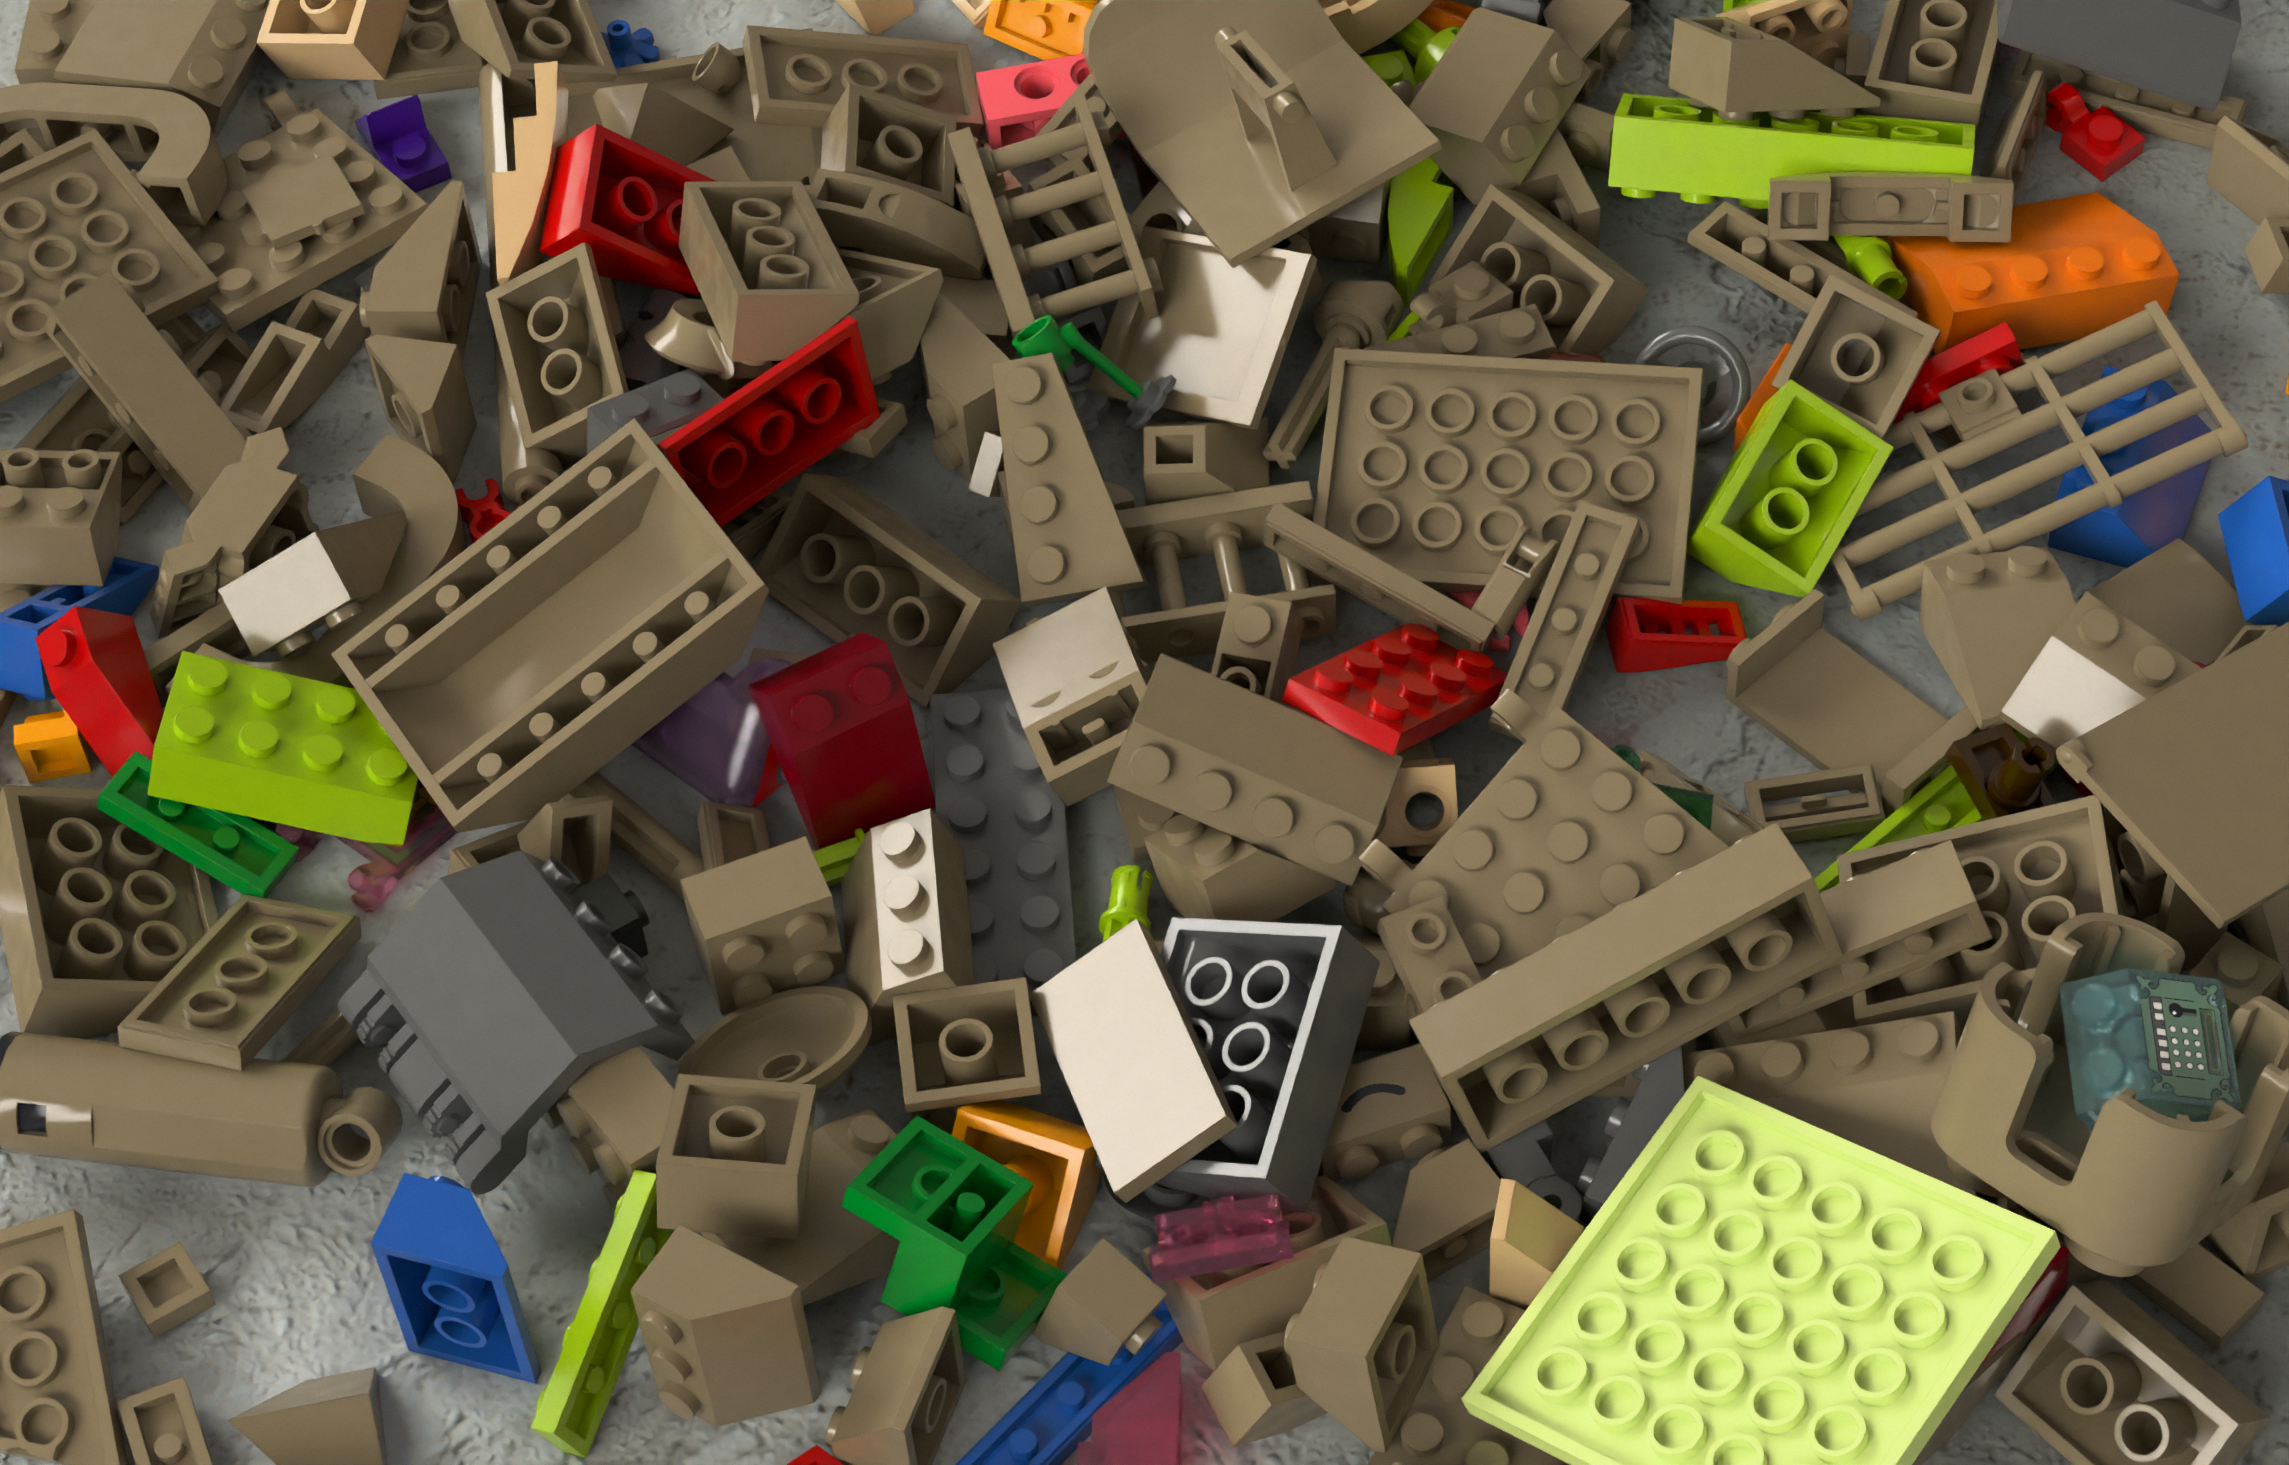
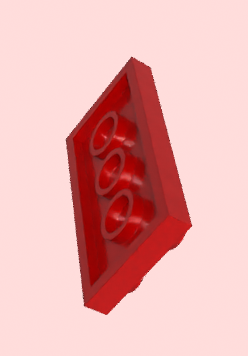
[1282,623,1508,756]

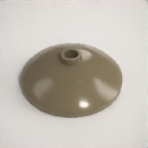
[678,986,872,1099]

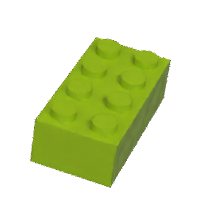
[148,651,420,850]

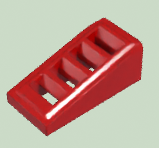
[1606,597,1747,673]

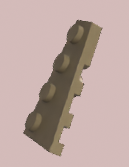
[992,353,1148,607]

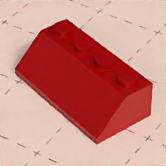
[656,316,880,527]

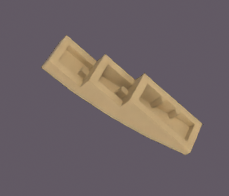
[492,61,568,285]

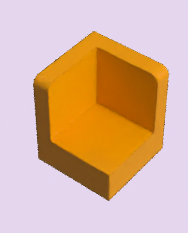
[13,710,92,783]

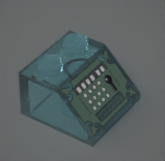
[2059,968,2242,1132]

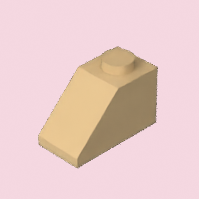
[1489,1178,1584,1310]

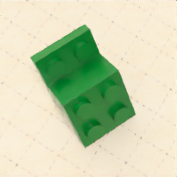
[841,1115,1068,1371]

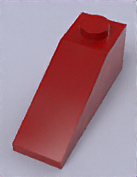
[35,606,164,777]

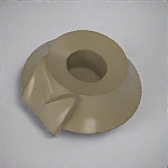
[645,299,772,380]

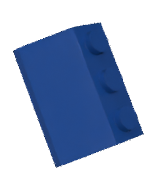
[2047,366,2212,568]
[371,1173,541,1384]

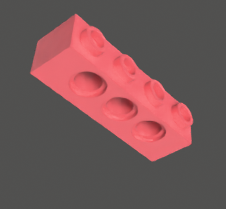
[976,54,1127,150]

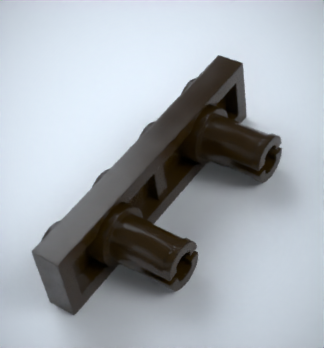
[1946,723,2121,877]

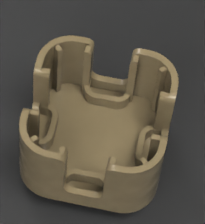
[1930,912,2289,1277]

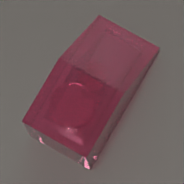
[1077,1352,1183,1465]

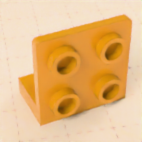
[983,0,1101,60]

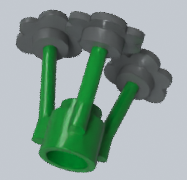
[1012,315,1177,433]

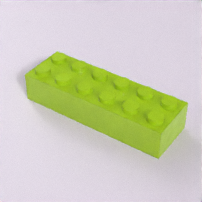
[1608,93,1975,209]

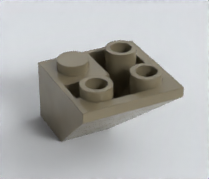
[1144,417,1269,506]

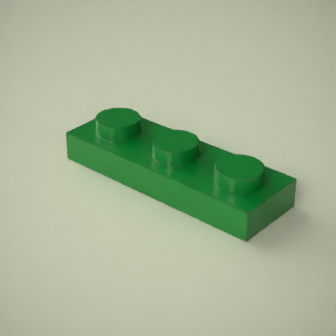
[97,751,299,898]

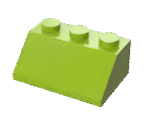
[1688,379,1894,598]

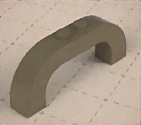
[0,82,228,226]
[166,433,468,695]

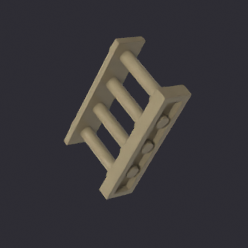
[947,91,1164,358]
[1110,480,1337,663]

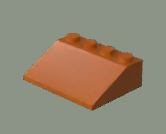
[1876,192,2180,355]

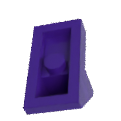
[355,95,452,193]

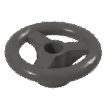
[1634,326,1751,447]

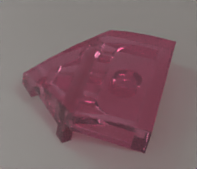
[1148,1193,1294,1283]

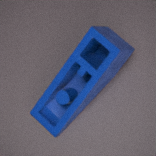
[0,557,159,701]

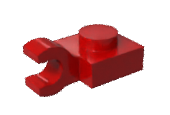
[2046,82,2146,182]

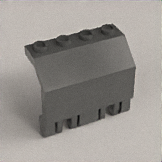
[338,850,695,1195]

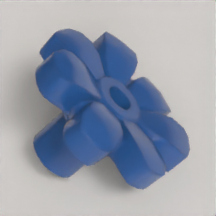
[601,20,660,68]

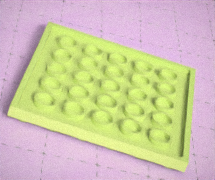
[1461,1076,2061,1465]

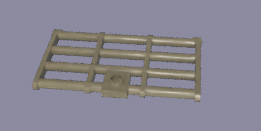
[1829,300,2248,622]

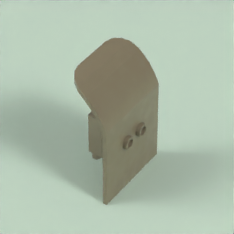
[1083,0,1442,268]

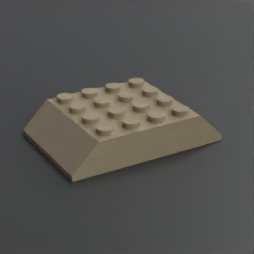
[331,418,769,833]

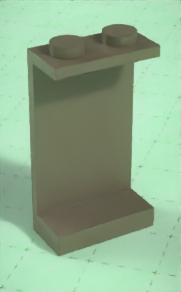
[1726,588,1987,819]

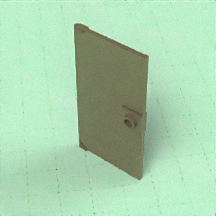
[2056,622,2289,929]

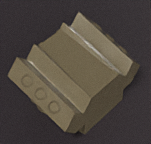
[150,427,320,639]

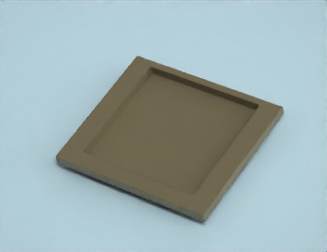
[1086,226,1318,430]

